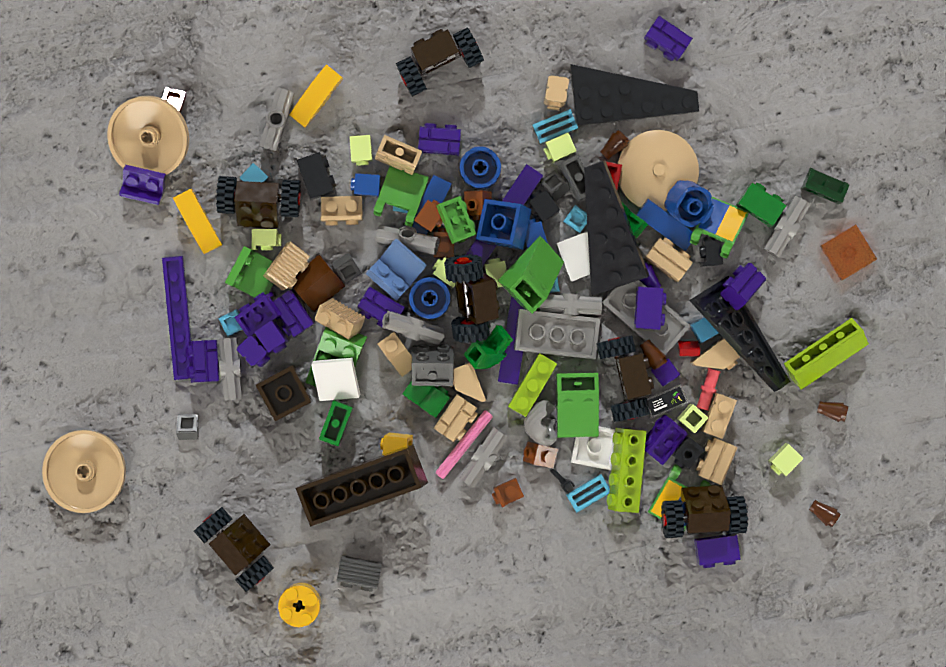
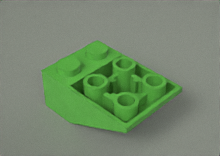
[498,236,564,314]
[305,327,367,387]
[555,373,599,438]

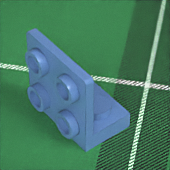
[366,239,427,301]

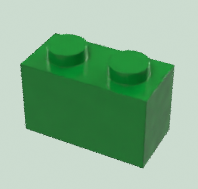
[736,182,787,227]
[319,400,354,446]

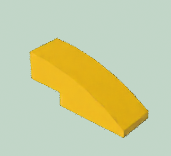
[289,64,343,128]
[173,189,222,254]

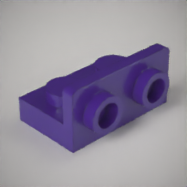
[119,164,166,205]
[234,292,281,337]
[645,414,688,465]

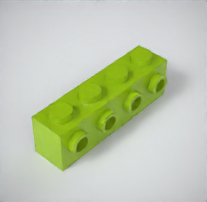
[784,318,869,390]
[607,427,647,513]

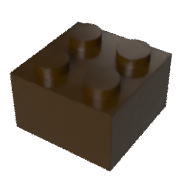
[256,365,313,421]

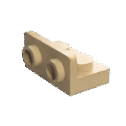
[321,196,363,226]

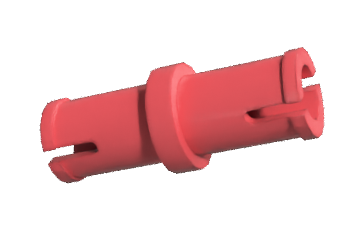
[696,368,721,411]

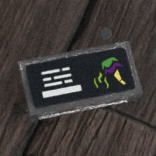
[647,384,689,419]

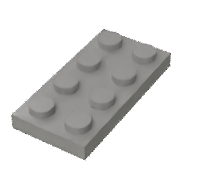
[602,280,691,355]
[514,309,600,359]

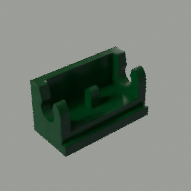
[801,168,849,204]

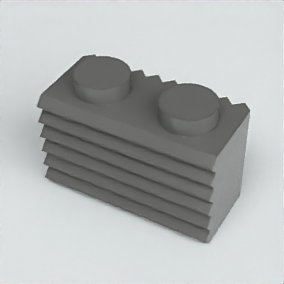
[559,155,586,202]
[337,555,382,592]

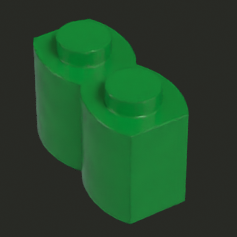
[402,381,450,418]

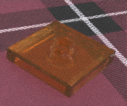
[820,224,877,281]

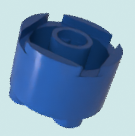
[460,146,501,190]
[664,180,714,227]
[409,277,451,319]

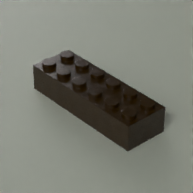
[295,444,428,527]

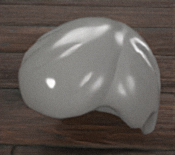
[524,400,557,446]

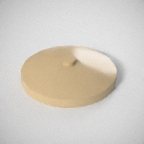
[107,96,189,175]
[617,130,699,211]
[42,430,126,513]

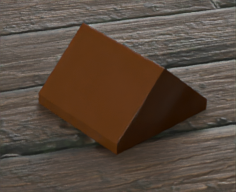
[293,255,345,312]

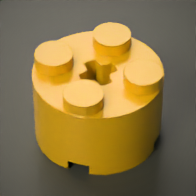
[278,583,321,627]

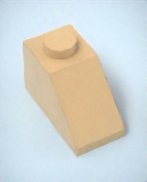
[377,332,412,377]
[690,337,740,370]
[450,363,486,402]

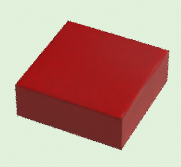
[677,341,701,357]

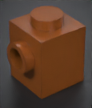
[464,190,492,221]
[414,200,443,233]

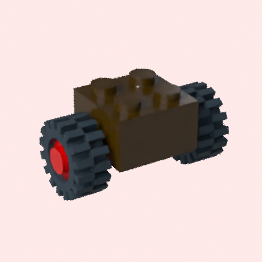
[396,27,484,97]
[216,176,301,229]
[444,254,500,343]
[596,335,654,422]
[661,485,748,538]
[194,507,274,592]

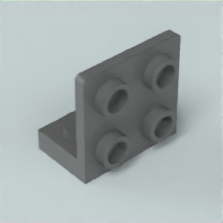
[412,344,454,386]

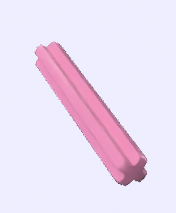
[436,410,493,479]

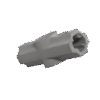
[259,87,295,152]
[763,196,811,258]
[375,225,440,255]
[539,294,602,315]
[382,311,445,345]
[219,337,243,400]
[459,427,508,488]

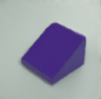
[651,358,680,387]

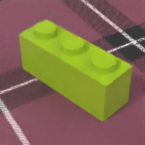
[508,353,557,417]

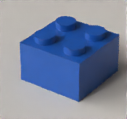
[476,199,532,250]

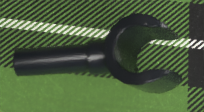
[550,468,575,493]

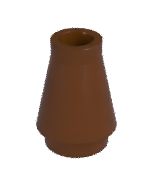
[600,129,630,160]
[640,339,668,370]
[817,401,849,422]
[809,500,841,527]

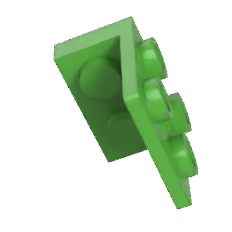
[436,196,476,244]
[225,246,274,298]

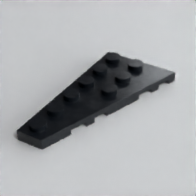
[570,64,699,126]
[584,160,649,296]
[689,276,791,392]

